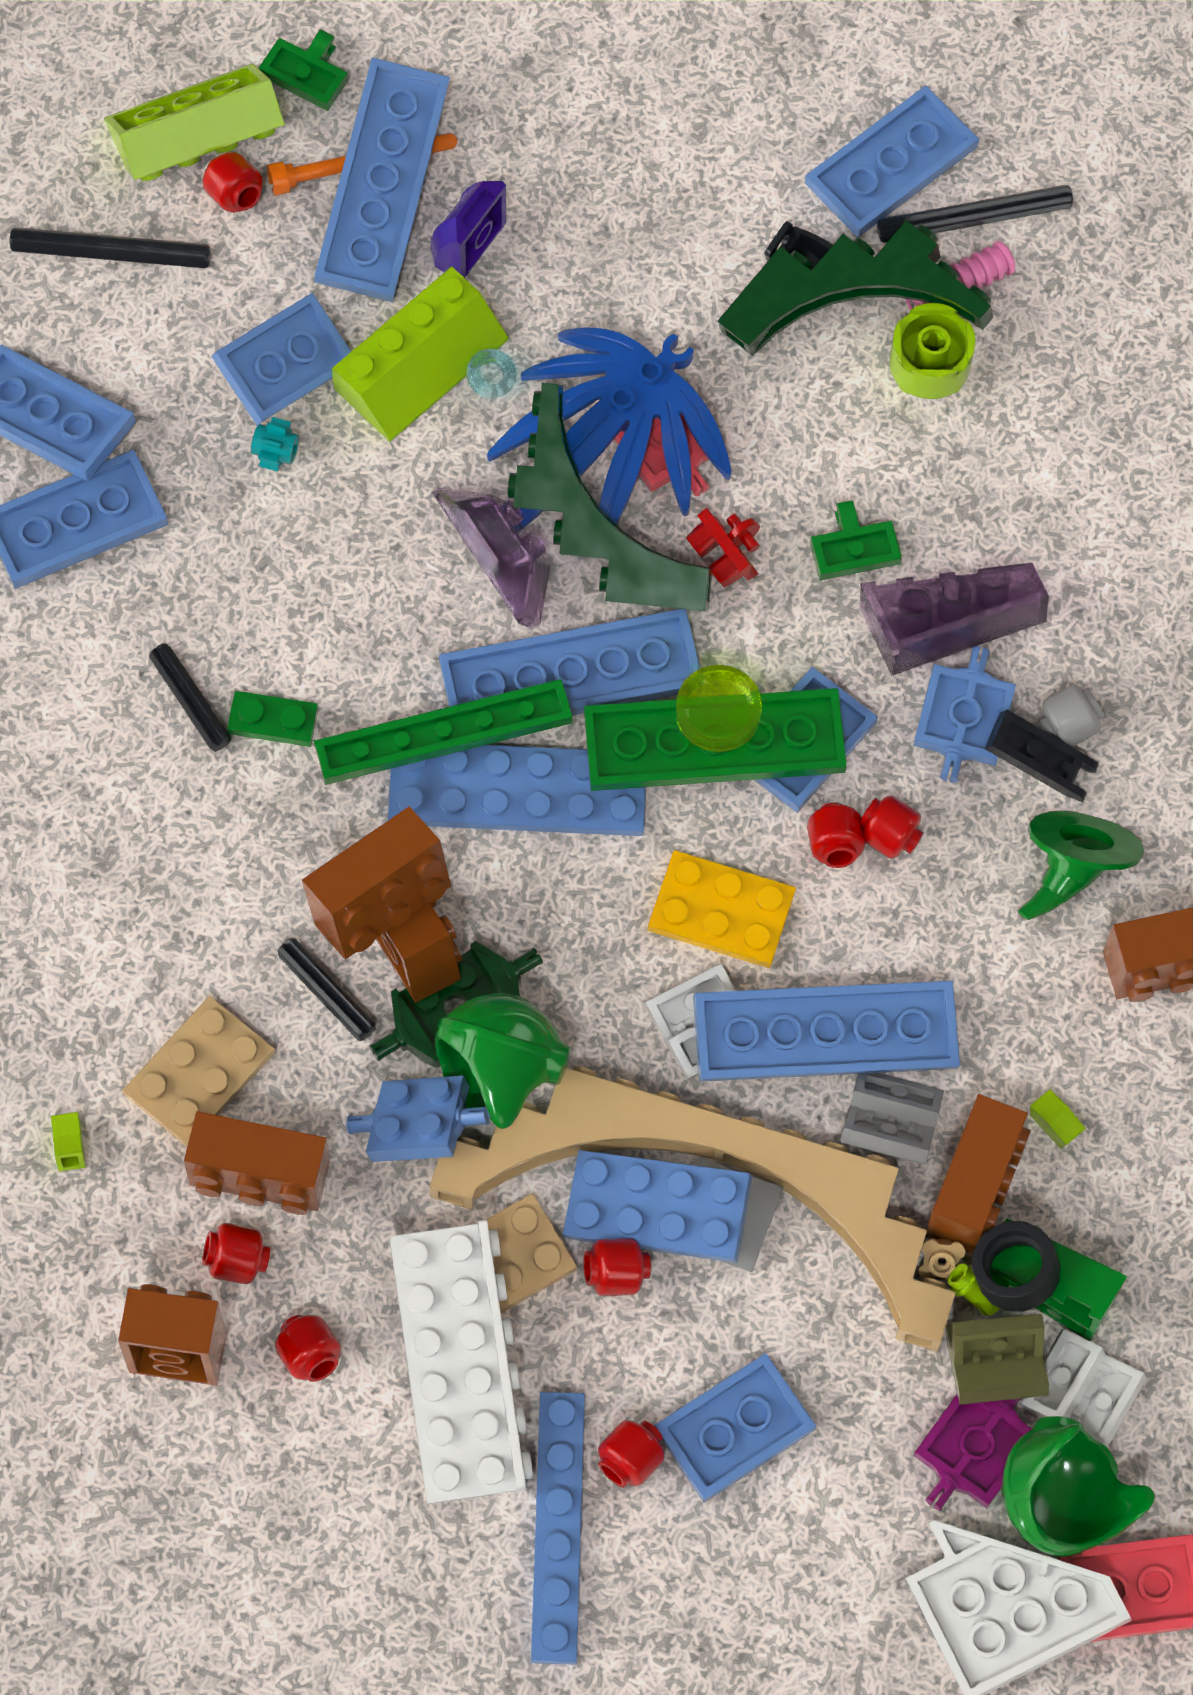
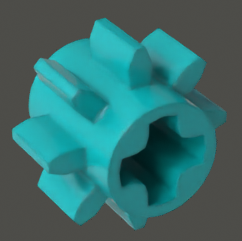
[251,417,300,472]

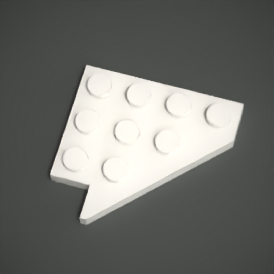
[906,1520,1132,1695]

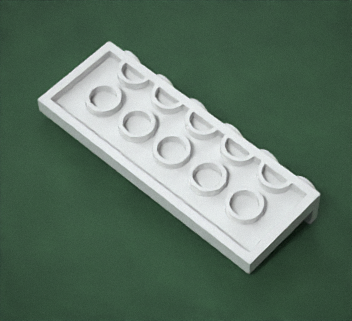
[389,1219,533,1505]

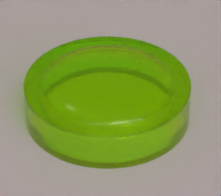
[676,665,762,752]

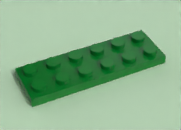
[584,688,847,791]

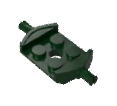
[369,941,543,1068]

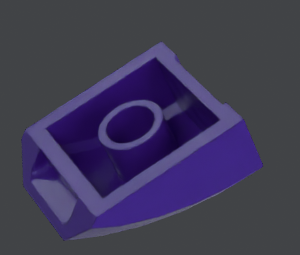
[430,181,506,278]

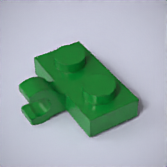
[258,29,348,111]
[810,500,902,581]

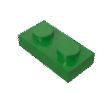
[227,691,319,747]

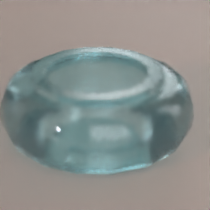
[466,348,517,399]

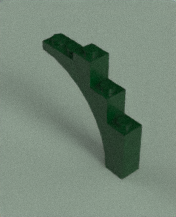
[717,220,993,356]
[507,383,713,611]

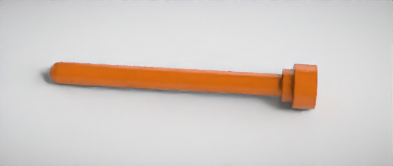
[266,133,458,196]

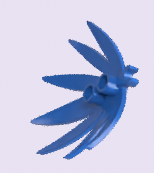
[487,327,731,532]

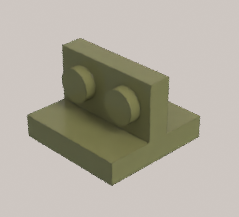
[945,1314,1049,1404]

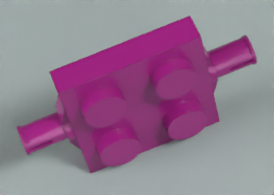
[913,1394,1032,1511]

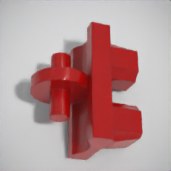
[686,508,760,587]

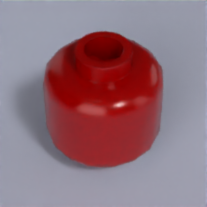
[203,152,263,213]
[860,795,924,859]
[807,802,866,868]
[202,1223,270,1284]
[583,1238,651,1296]
[275,1315,341,1382]
[598,1420,665,1488]

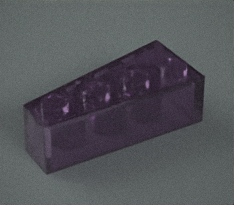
[860,562,1049,676]

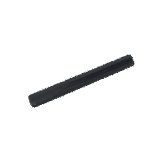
[877,185,1073,243]
[9,227,211,268]

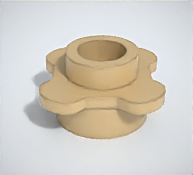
[919,1238,966,1282]

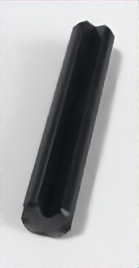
[149,643,231,752]
[277,938,376,1041]

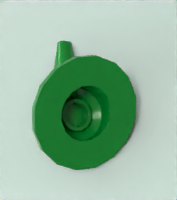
[1018,811,1144,920]

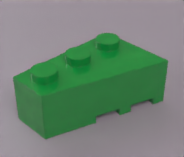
[990,1218,1127,1341]

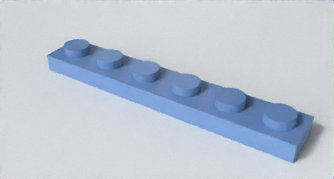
[531,1392,585,1665]

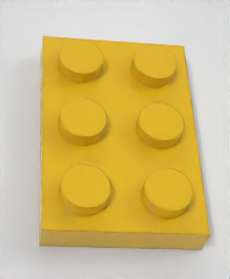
[647,850,796,969]

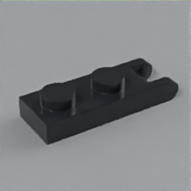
[985,709,1099,802]

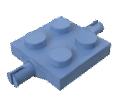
[913,646,1016,783]
[346,1076,491,1162]

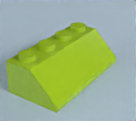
[104,63,285,181]
[332,266,509,442]

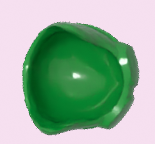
[435,993,571,1129]
[1001,1416,1155,1557]

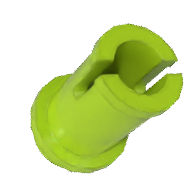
[948,1263,1000,1316]

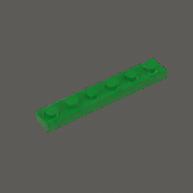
[314,679,573,785]

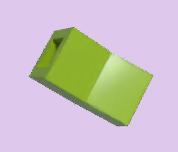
[1030,1089,1086,1149]
[51,1112,86,1172]

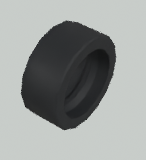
[971,1221,1061,1312]

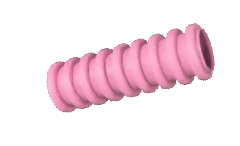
[906,241,1015,310]

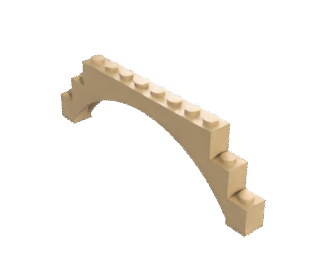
[430,1066,955,1352]

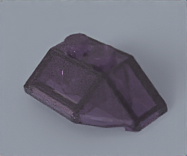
[431,488,551,629]

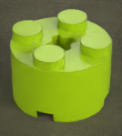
[889,303,976,399]

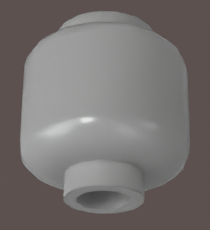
[1039,685,1105,747]

